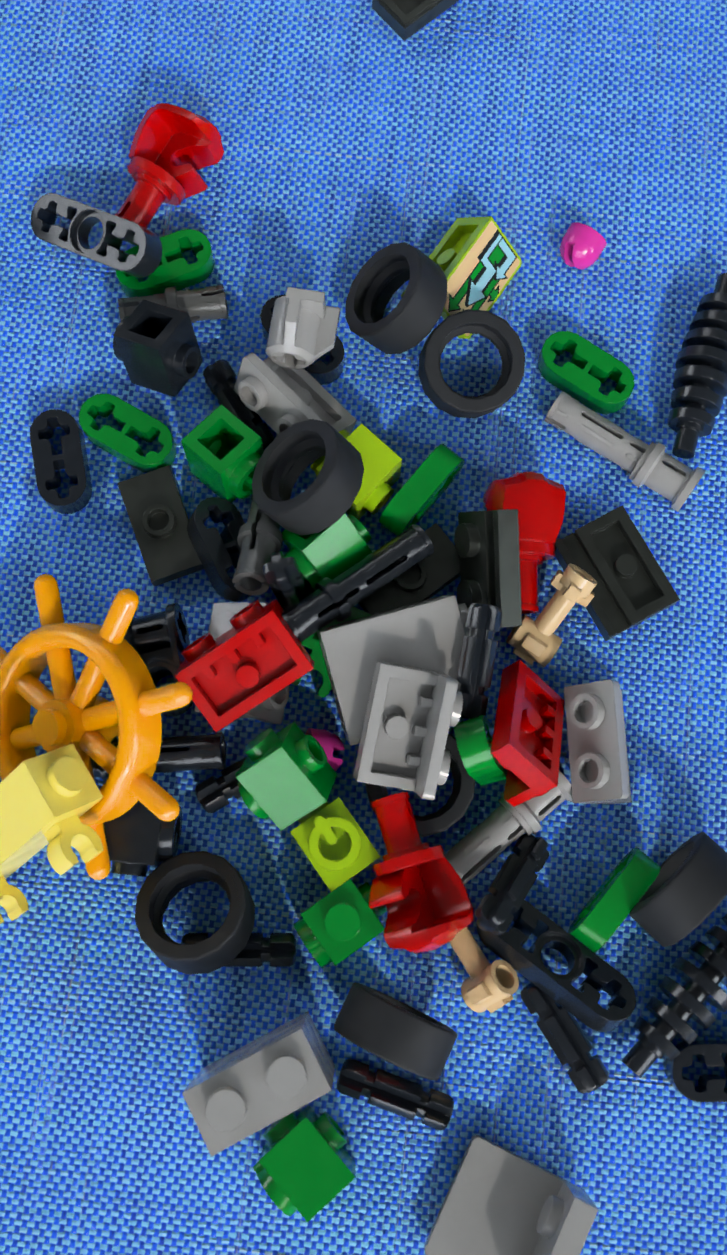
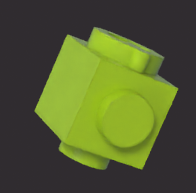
[310,423,402,520]
[290,797,381,892]

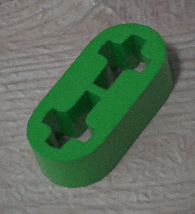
[115,229,215,297]
[538,331,634,414]
[79,394,176,473]
[379,444,465,536]
[454,715,507,786]
[568,847,661,952]

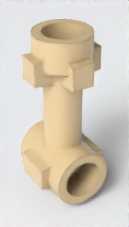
[506,563,597,667]
[449,927,519,1013]

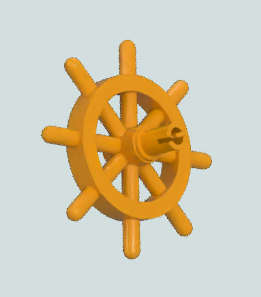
[0,574,193,880]

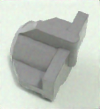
[266,287,340,369]

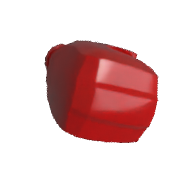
[115,103,224,228]
[483,471,566,614]
[369,792,473,953]

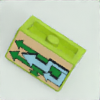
[401,216,522,339]

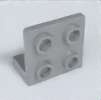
[424,1135,599,1255]

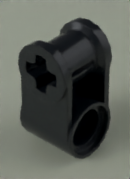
[124,603,193,717]

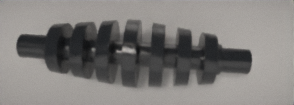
[668,273,727,459]
[621,914,727,1078]

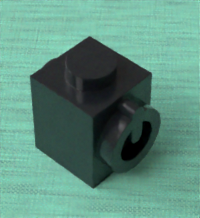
[113,299,203,397]
[103,801,182,876]

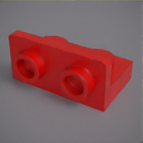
[174,599,315,732]
[490,660,565,807]

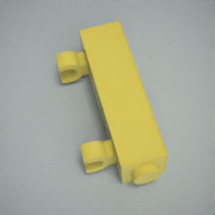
[0,743,104,924]

